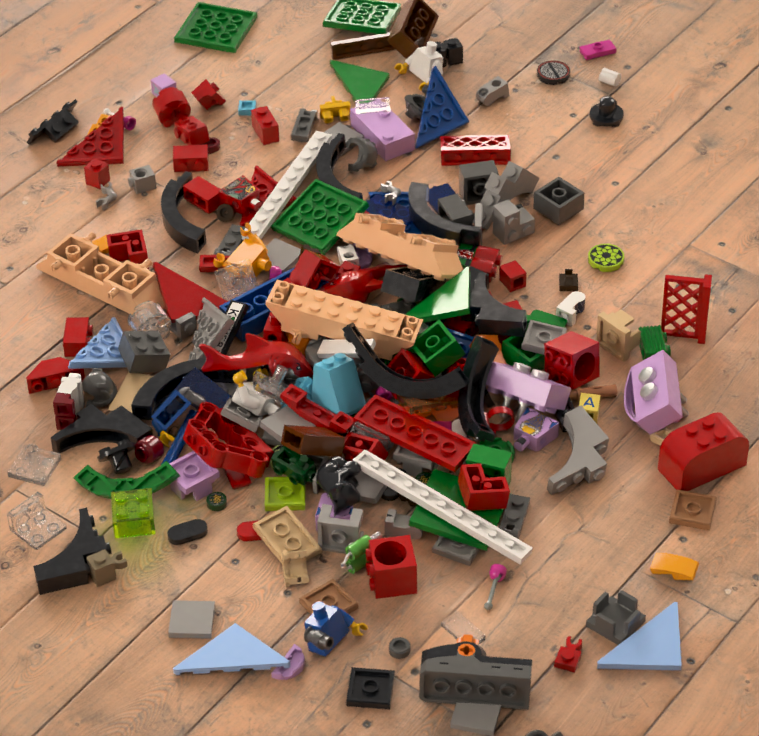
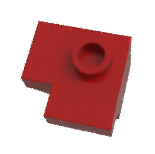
[191,79,226,110]

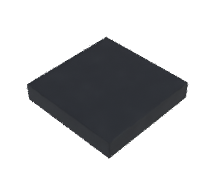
[346,667,395,710]

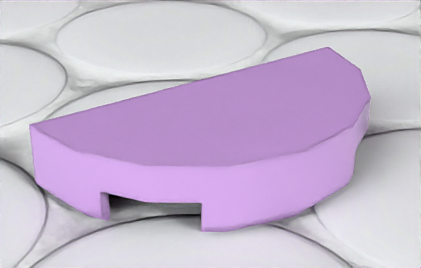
[352,243,372,269]
[271,644,305,680]

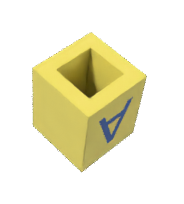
[579,393,600,423]

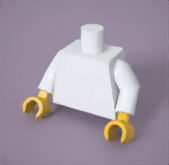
[395,41,443,91]
[231,368,281,416]

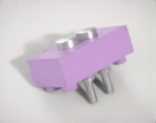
[624,350,689,435]
[486,362,571,423]

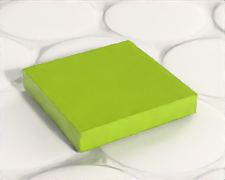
[265,477,305,511]

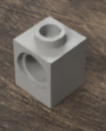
[128,165,156,194]

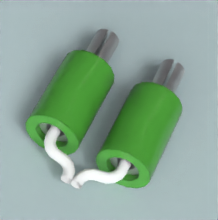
[341,532,382,574]

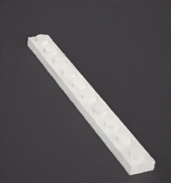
[242,131,332,240]
[353,450,533,564]

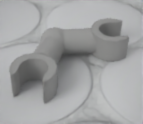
[381,181,401,205]
[96,182,117,211]

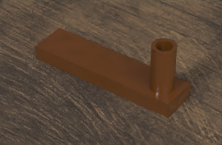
[330,32,396,60]

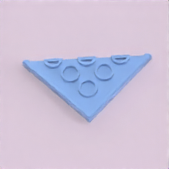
[68,317,126,369]
[597,602,682,670]
[173,623,291,675]

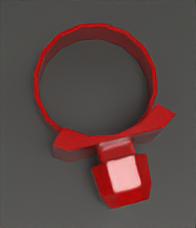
[484,406,515,434]

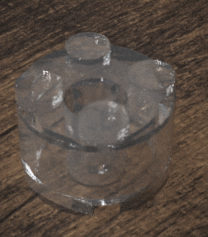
[127,301,171,339]

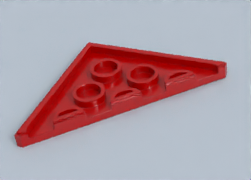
[57,107,124,167]
[239,165,296,227]
[153,262,228,323]

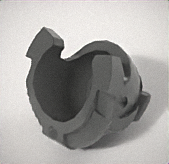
[405,84,428,119]
[346,136,378,171]
[82,368,118,408]

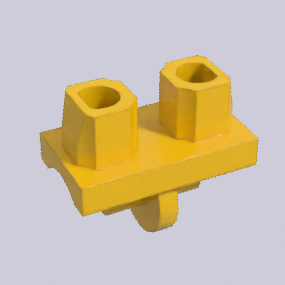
[319,96,351,124]

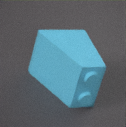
[311,353,366,416]

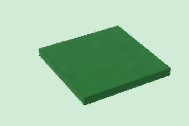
[323,0,401,34]
[174,2,258,53]
[271,179,370,255]
[408,469,511,551]

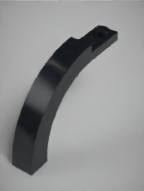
[342,323,470,399]

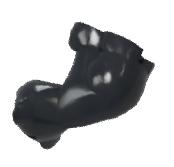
[316,456,361,515]

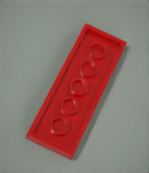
[353,394,476,472]

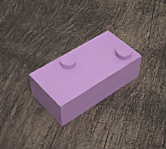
[350,98,415,161]

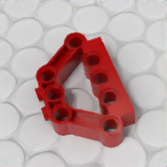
[183,402,274,478]

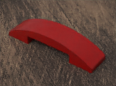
[280,384,354,433]

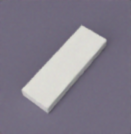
[317,339,376,358]

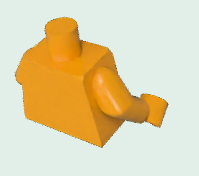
[213,223,272,279]

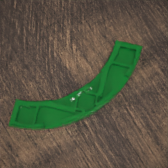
[73,460,180,500]

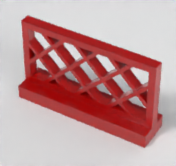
[440,135,511,166]
[661,274,712,344]

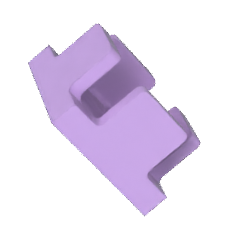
[169,451,220,501]

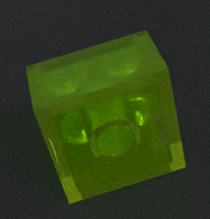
[111,488,156,538]

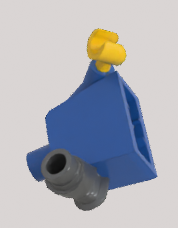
[151,387,206,447]
[304,601,368,657]

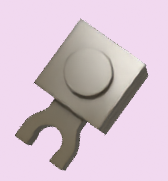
[86,549,128,587]

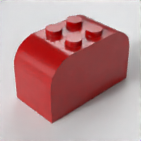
[658,412,749,491]

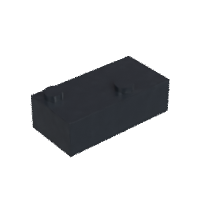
[381,266,446,304]

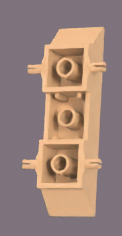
[336,213,463,281]
[36,232,166,323]
[265,280,423,361]

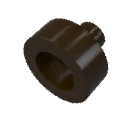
[216,204,236,222]

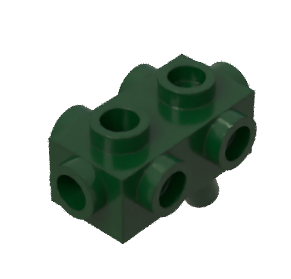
[271,446,317,485]

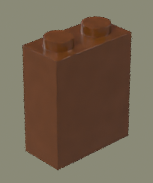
[281,425,345,457]

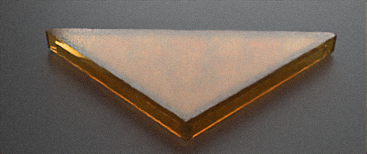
[397,395,458,415]

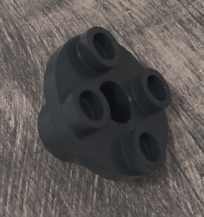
[589,96,624,127]
[97,439,136,474]

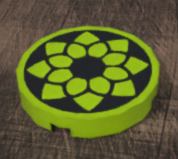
[588,244,625,272]

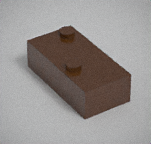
[387,0,439,59]

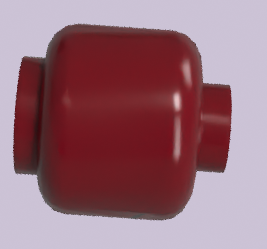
[135,435,164,464]

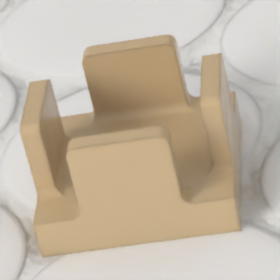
[596,310,641,362]

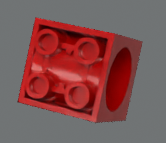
[544,331,600,390]
[365,535,417,599]

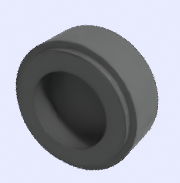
[389,637,410,659]

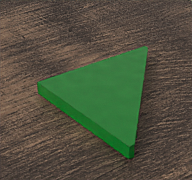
[330,60,389,106]
[405,267,471,323]

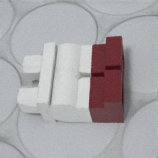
[53,373,85,430]

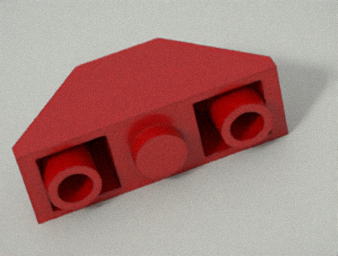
[26,357,85,394]

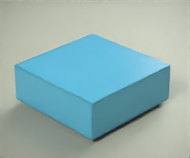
[238,100,256,116]

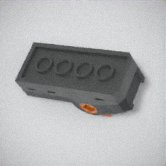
[419,634,532,710]

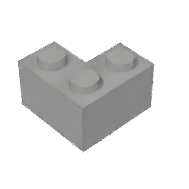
[493,199,535,245]

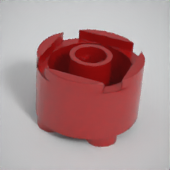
[152,87,191,128]

